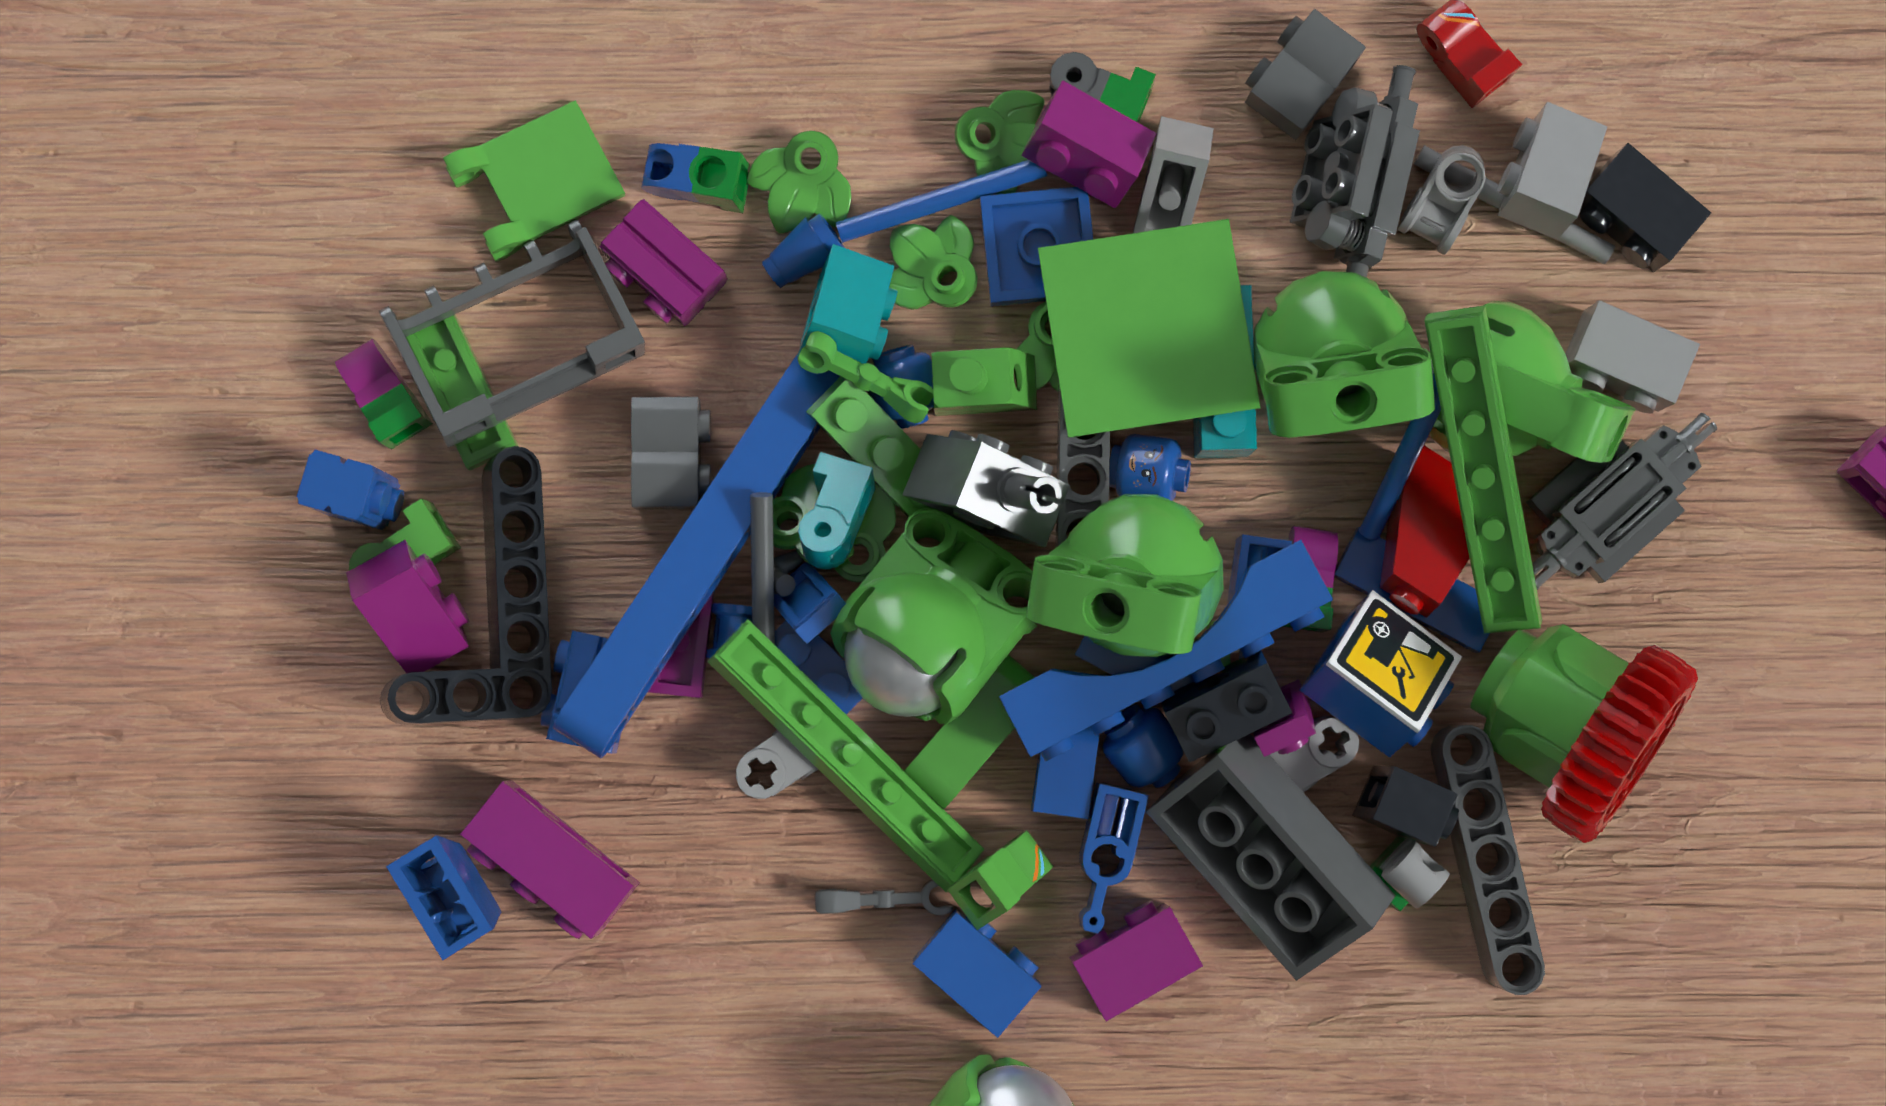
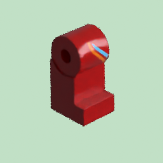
[1416,0,1523,108]

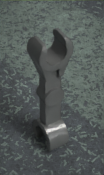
[815,879,954,915]

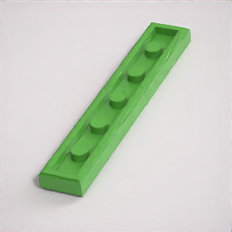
[1424,305,1542,633]
[707,619,984,892]

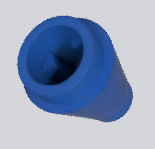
[762,213,845,288]

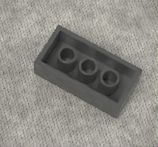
[1146,734,1396,981]

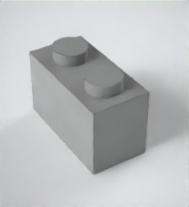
[1497,102,1608,240]
[1565,300,1700,414]

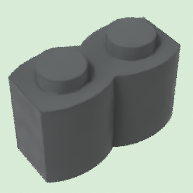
[1245,8,1366,141]
[631,397,712,510]

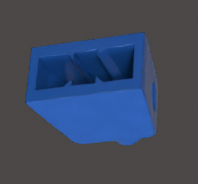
[386,835,501,961]

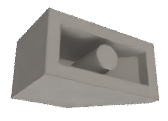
[1133,116,1214,233]

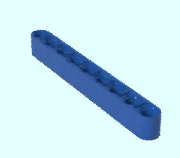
[553,353,840,759]

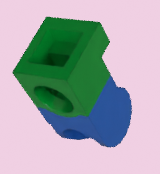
[641,143,751,214]

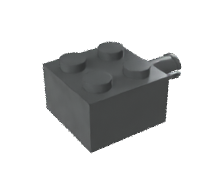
[903,430,1070,547]

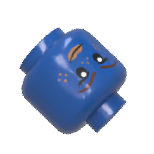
[1109,434,1191,501]

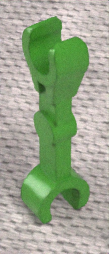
[798,331,934,423]

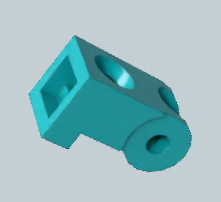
[798,452,876,569]

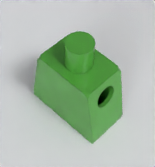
[932,348,1038,416]

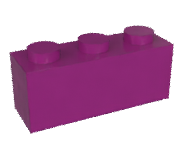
[460,781,640,939]

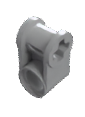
[1397,145,1486,255]
[1270,716,1359,792]
[736,730,818,799]

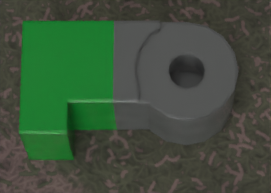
[1049,52,1156,123]

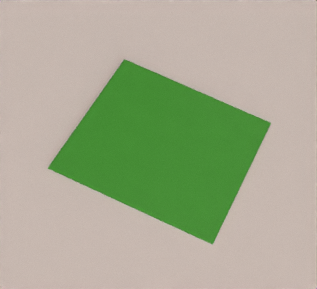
[1038,219,1260,438]

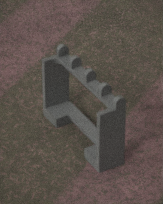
[379,220,645,448]

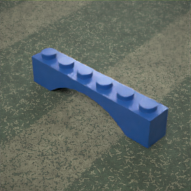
[999,540,1333,762]

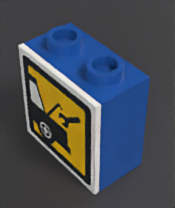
[1300,590,1462,758]

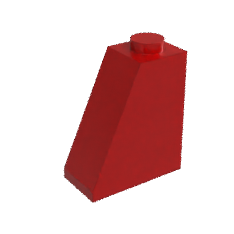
[1380,445,1470,618]

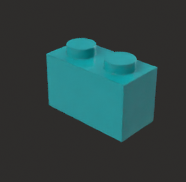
[797,244,898,364]

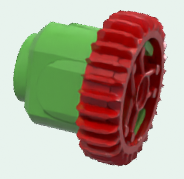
[1470,624,1698,843]

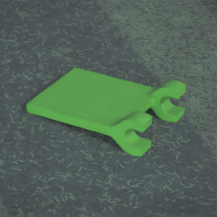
[443,100,625,262]

